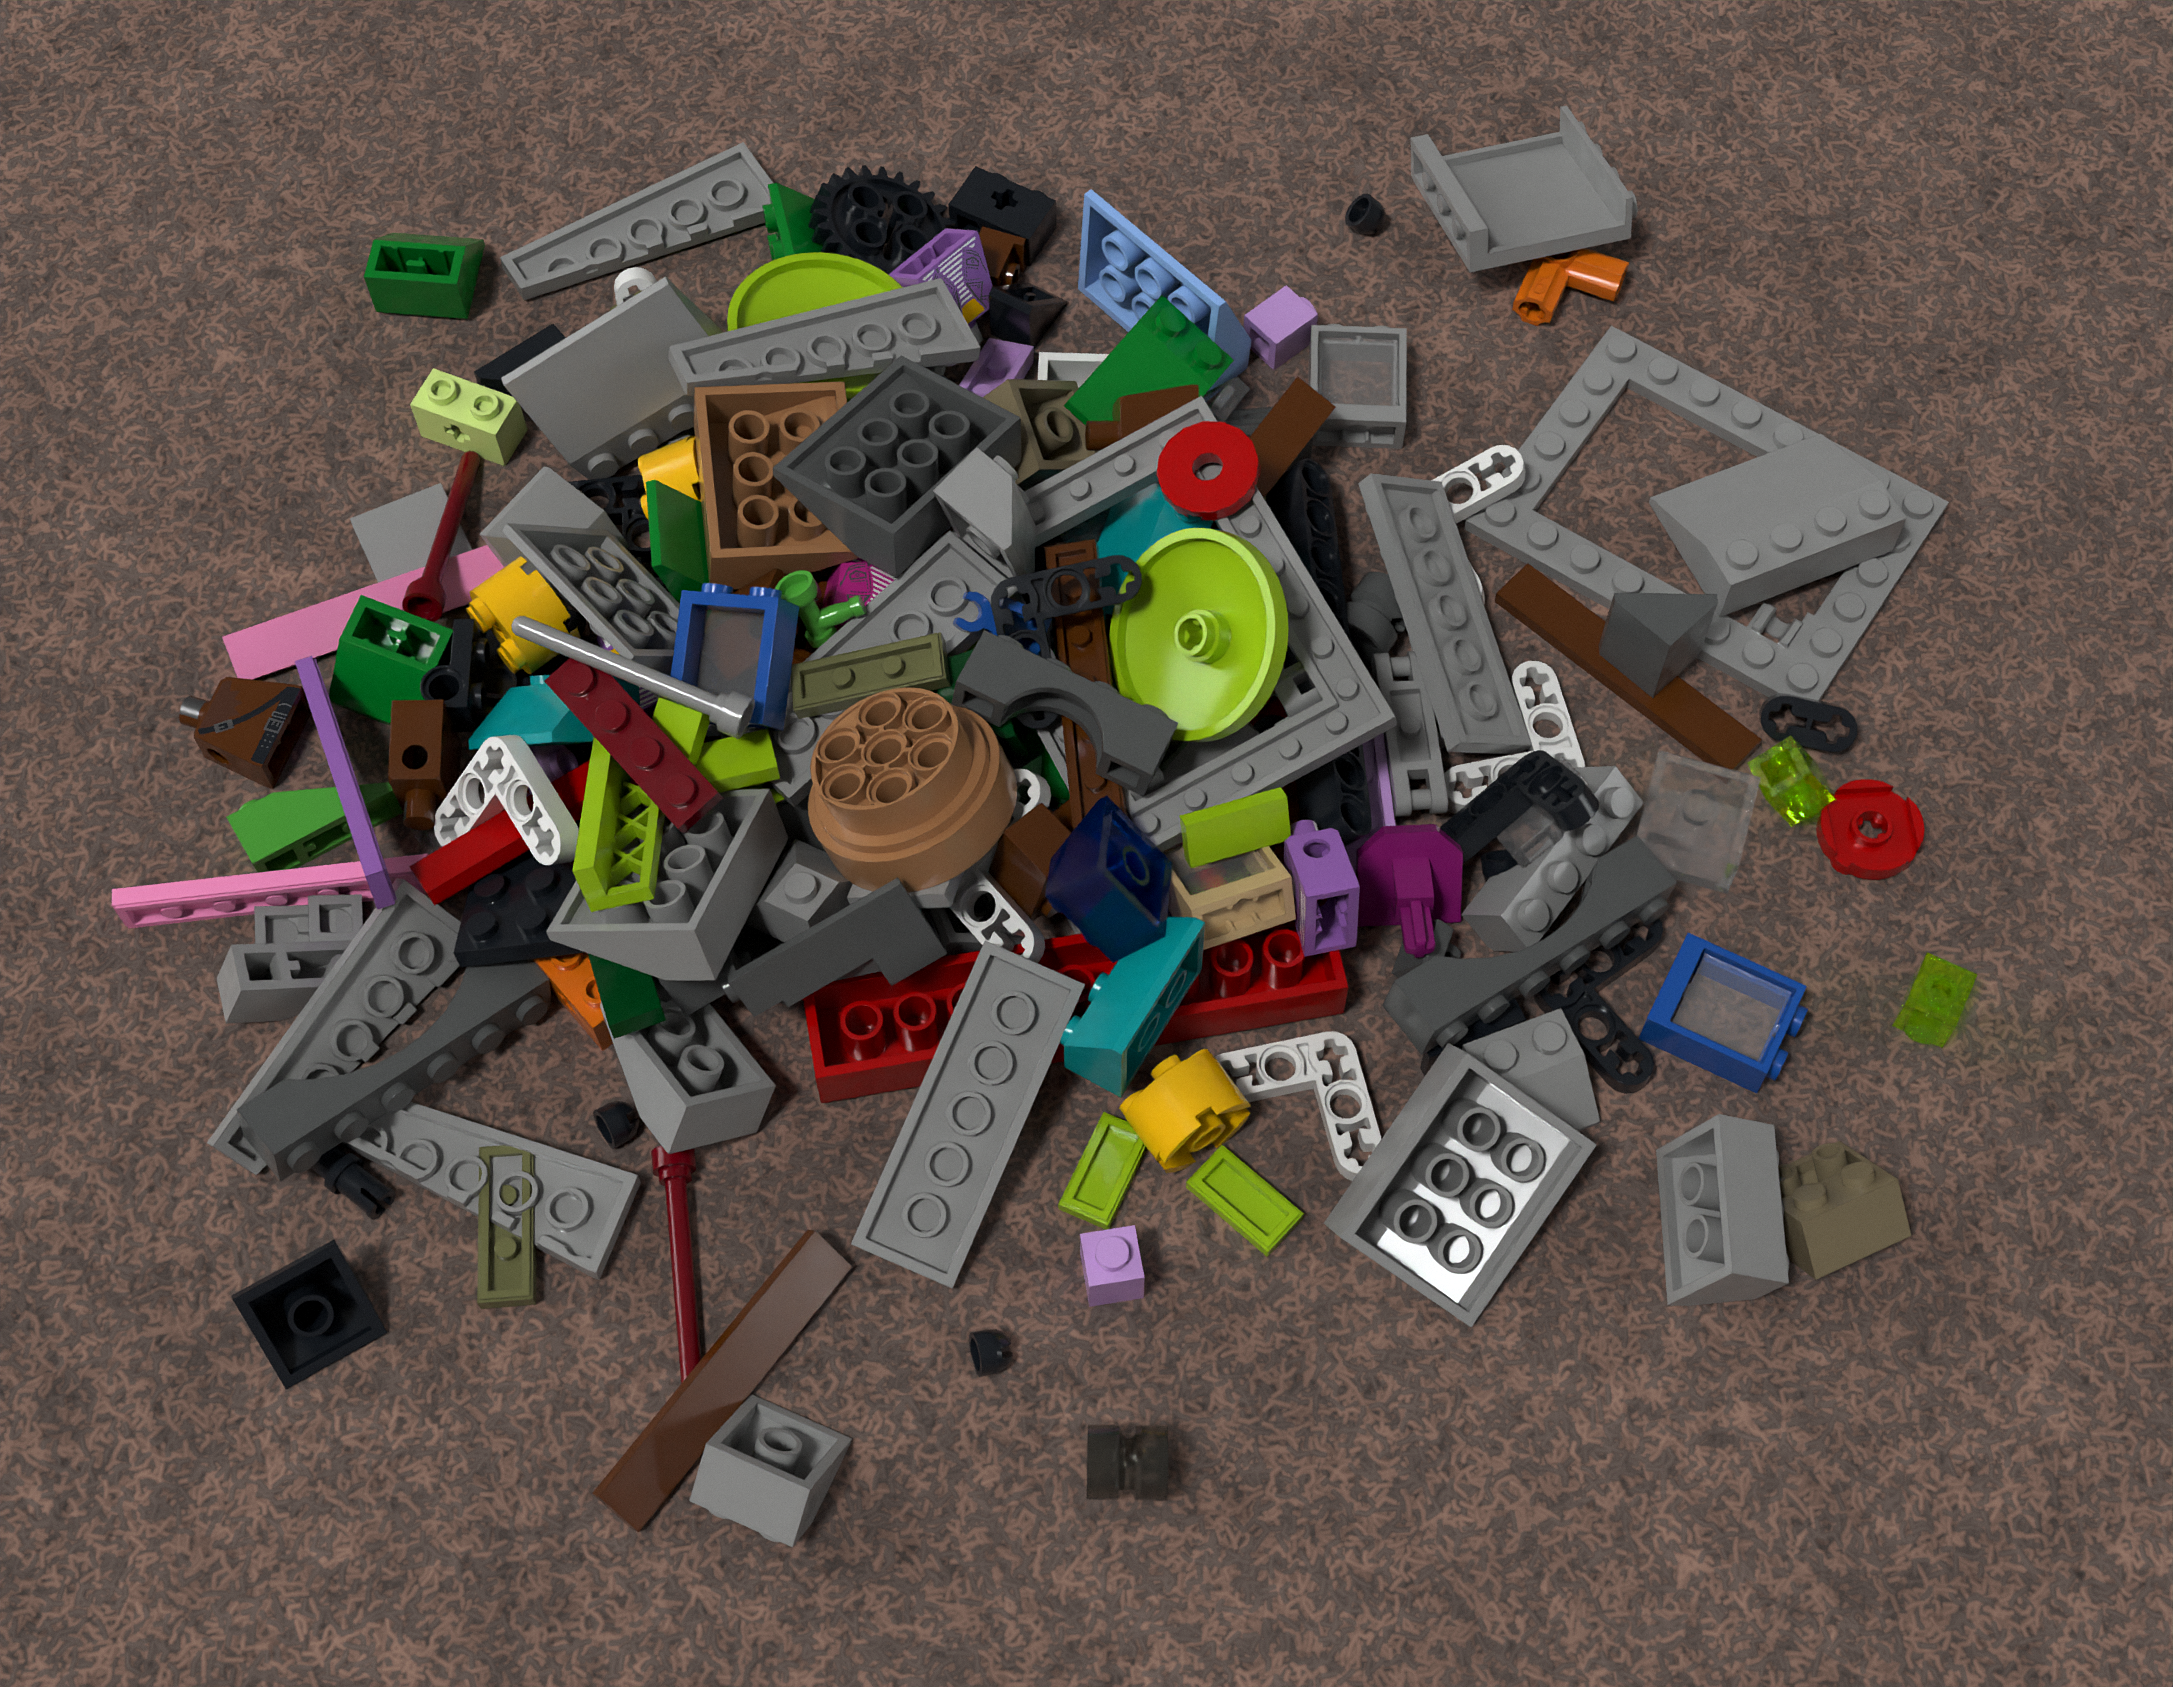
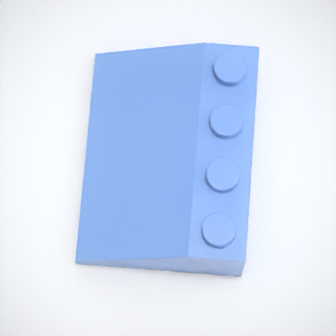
[1078,189,1251,399]

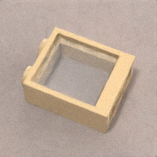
[1147,841,1296,950]

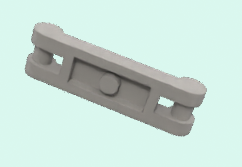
[1371,651,1448,817]

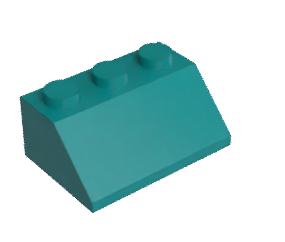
[1097,481,1213,620]
[468,675,640,750]
[1060,916,1205,1098]

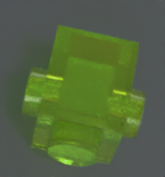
[1747,735,1836,827]
[1892,952,1978,1048]

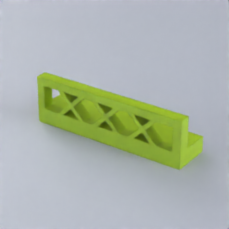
[572,737,665,912]

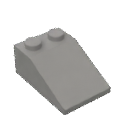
[600,996,776,1154]

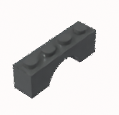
[951,630,1178,797]

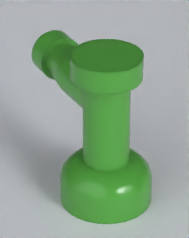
[775,570,867,648]

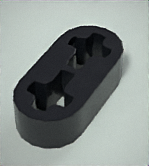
[1759,693,1858,752]

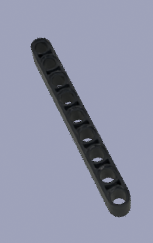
[1266,458,1372,847]

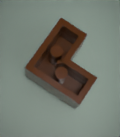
[988,799,1108,921]

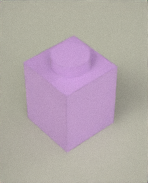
[1243,285,1318,370]
[1080,1225,1145,1307]

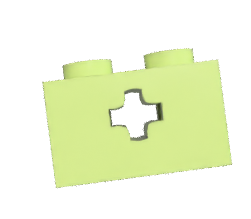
[410,368,527,466]

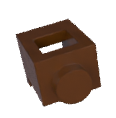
[979,226,1027,287]

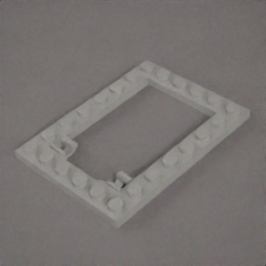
[1464,326,1949,709]
[935,396,1397,877]

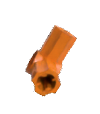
[1512,248,1629,326]

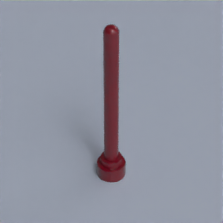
[402,451,481,622]
[651,1145,702,1384]

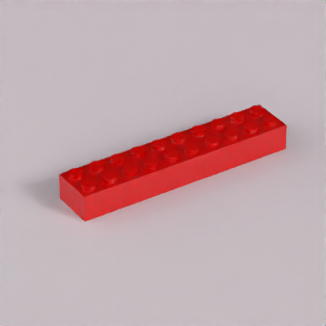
[803,898,1348,1103]

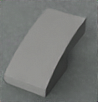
[254,894,363,944]

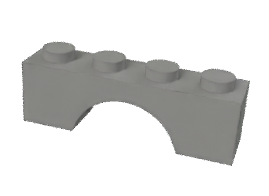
[1461,766,1644,952]

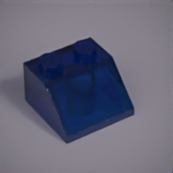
[1045,795,1173,963]

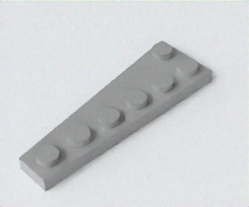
[500,142,773,300]
[668,278,981,396]
[207,878,461,1175]
[340,1102,641,1280]

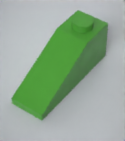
[226,782,403,873]

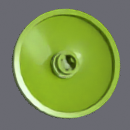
[726,252,903,402]
[1109,528,1289,742]

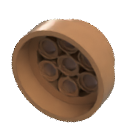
[808,688,1017,893]

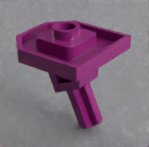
[1356,824,1463,958]

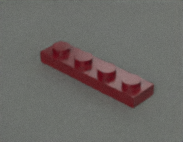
[544,658,723,834]

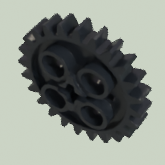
[808,165,956,274]

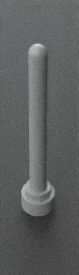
[511,616,755,739]

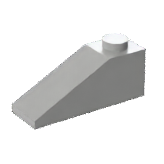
[217,940,352,1024]

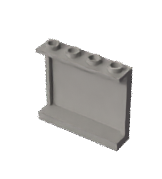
[1410,105,1638,273]

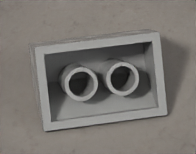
[1656,1114,1789,1306]

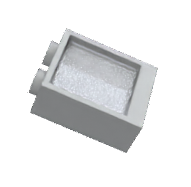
[1308,324,1407,449]

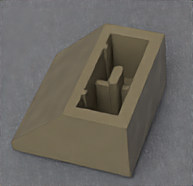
[1778,1141,1911,1280]

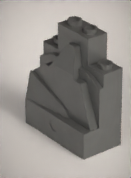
[653,793,948,1017]

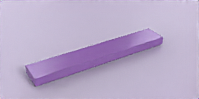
[295,656,397,910]

